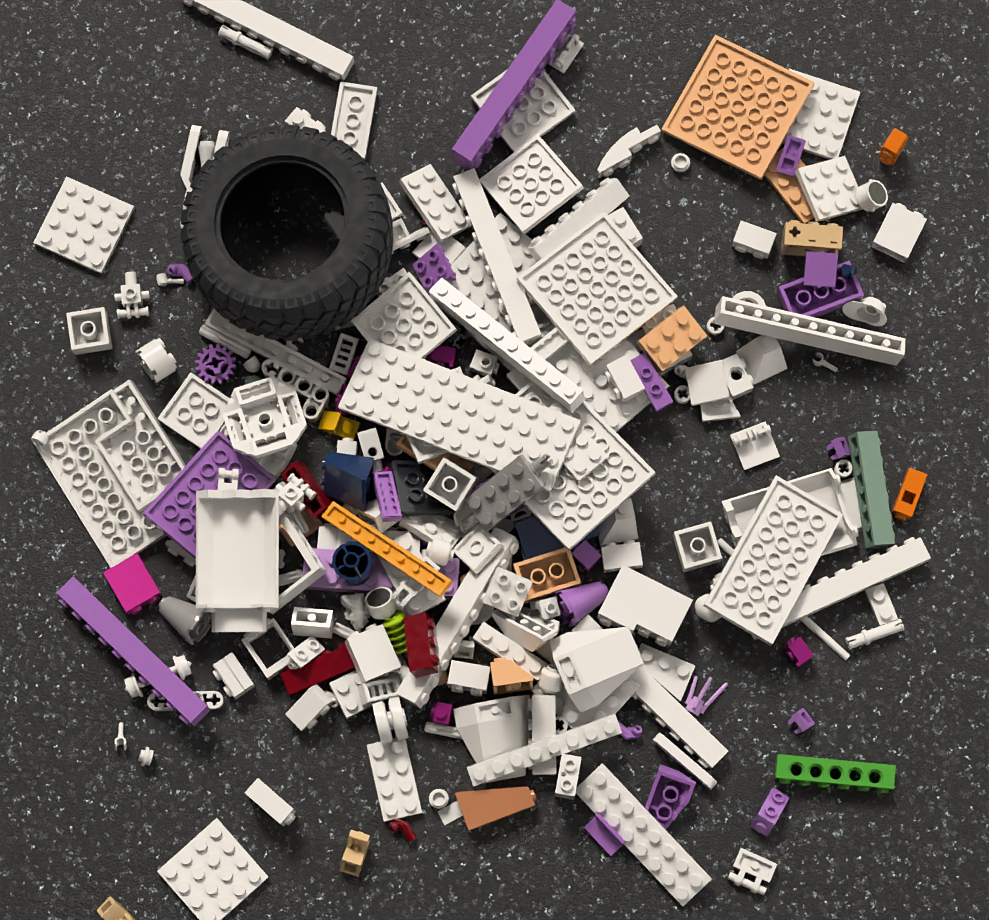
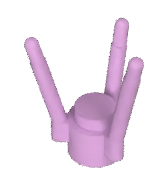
[685,676,728,716]

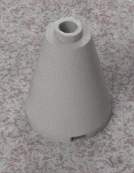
[159,596,212,645]

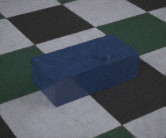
[513,514,600,560]

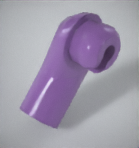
[167,264,194,284]
[618,721,642,740]

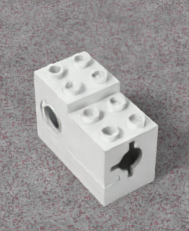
[597,565,693,647]

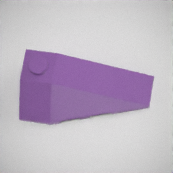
[645,764,696,830]

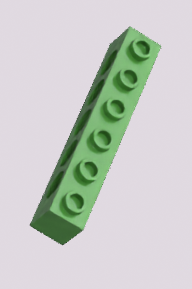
[774,754,896,793]

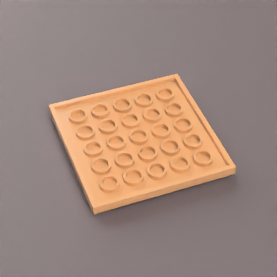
[662,35,815,180]

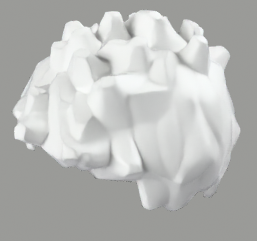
[341,593,370,632]

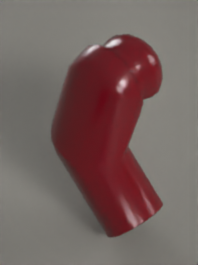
[389,818,417,842]

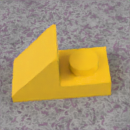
[318,411,360,440]

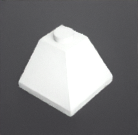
[736,335,787,385]
[597,498,638,547]

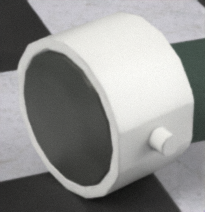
[856,179,888,212]
[364,587,398,619]

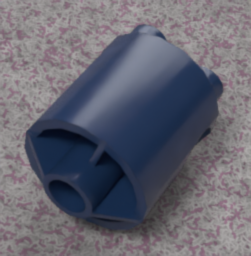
[332,542,373,587]

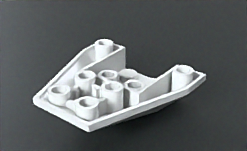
[550,627,644,713]
[453,695,532,783]

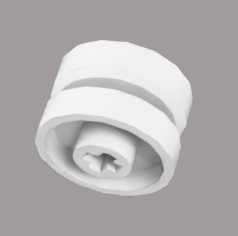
[372,696,409,745]

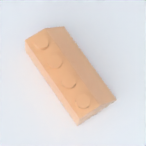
[490,657,533,695]

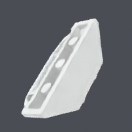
[491,607,560,652]

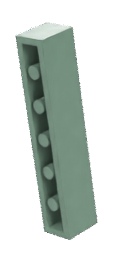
[848,431,895,549]

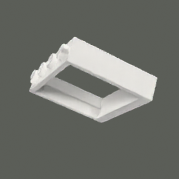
[270,511,327,614]

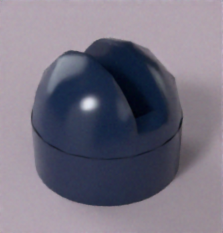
[841,264,857,279]

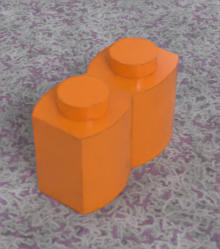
[878,128,909,165]

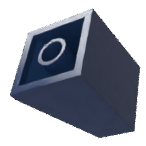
[321,451,374,511]

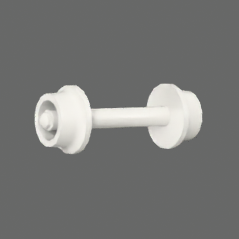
[124,655,192,698]

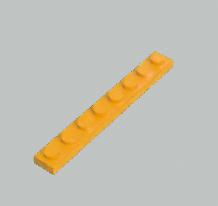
[322,501,453,598]

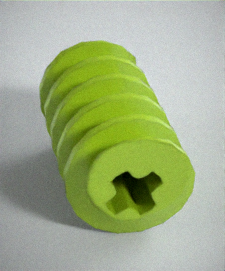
[382,610,407,654]

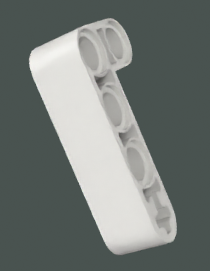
[262,359,330,423]

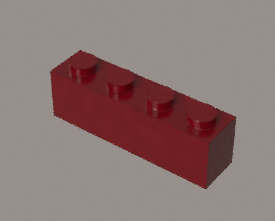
[280,643,356,697]

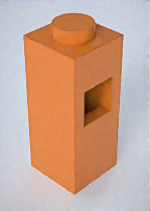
[891,467,927,521]

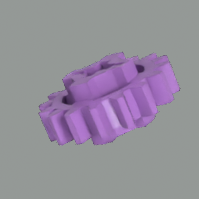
[195,344,237,386]

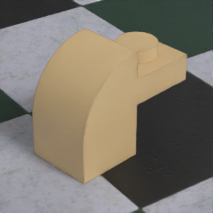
[339,830,370,877]
[97,896,135,920]

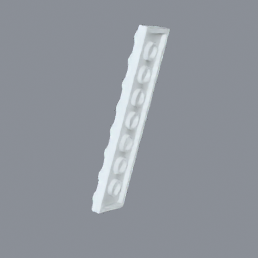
[576,763,712,906]

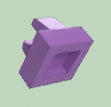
[827,437,851,460]
[788,708,815,734]

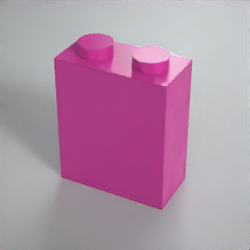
[103,553,162,615]

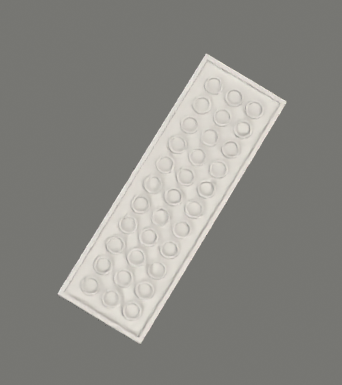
[338,338,581,492]

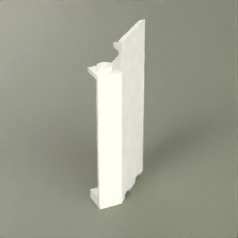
[722,468,862,556]
[196,489,279,632]

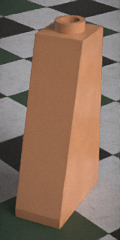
[455,786,537,831]

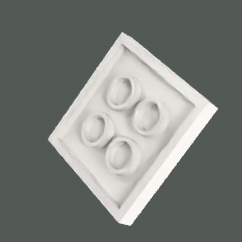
[795,156,863,222]
[157,373,230,449]

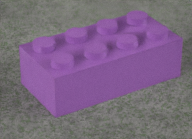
[777,260,864,318]

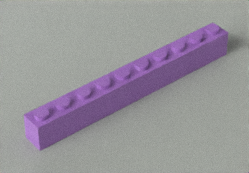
[57,576,210,727]

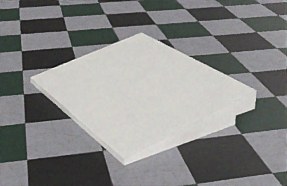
[33,380,186,568]

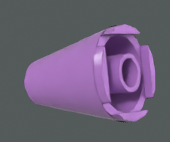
[552,581,609,627]

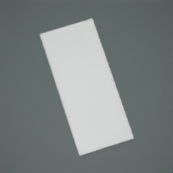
[437,801,463,825]

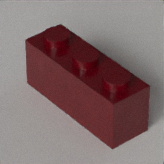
[280,461,332,519]
[403,612,440,678]

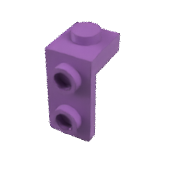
[750,788,789,837]

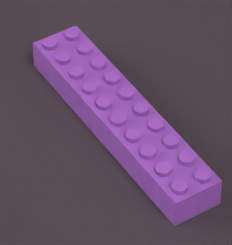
[452,0,577,170]

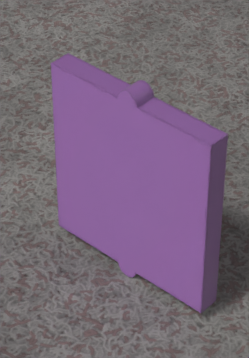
[803,251,838,288]

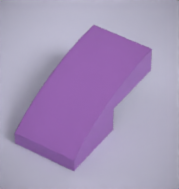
[776,134,806,177]

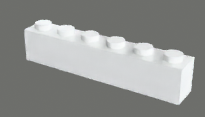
[527,178,629,262]

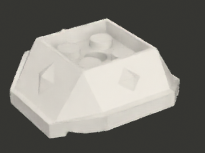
[223,377,307,459]

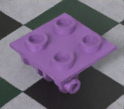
[413,243,456,295]

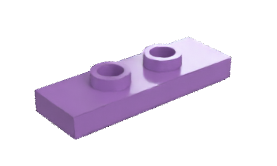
[630,352,673,412]
[372,471,402,522]

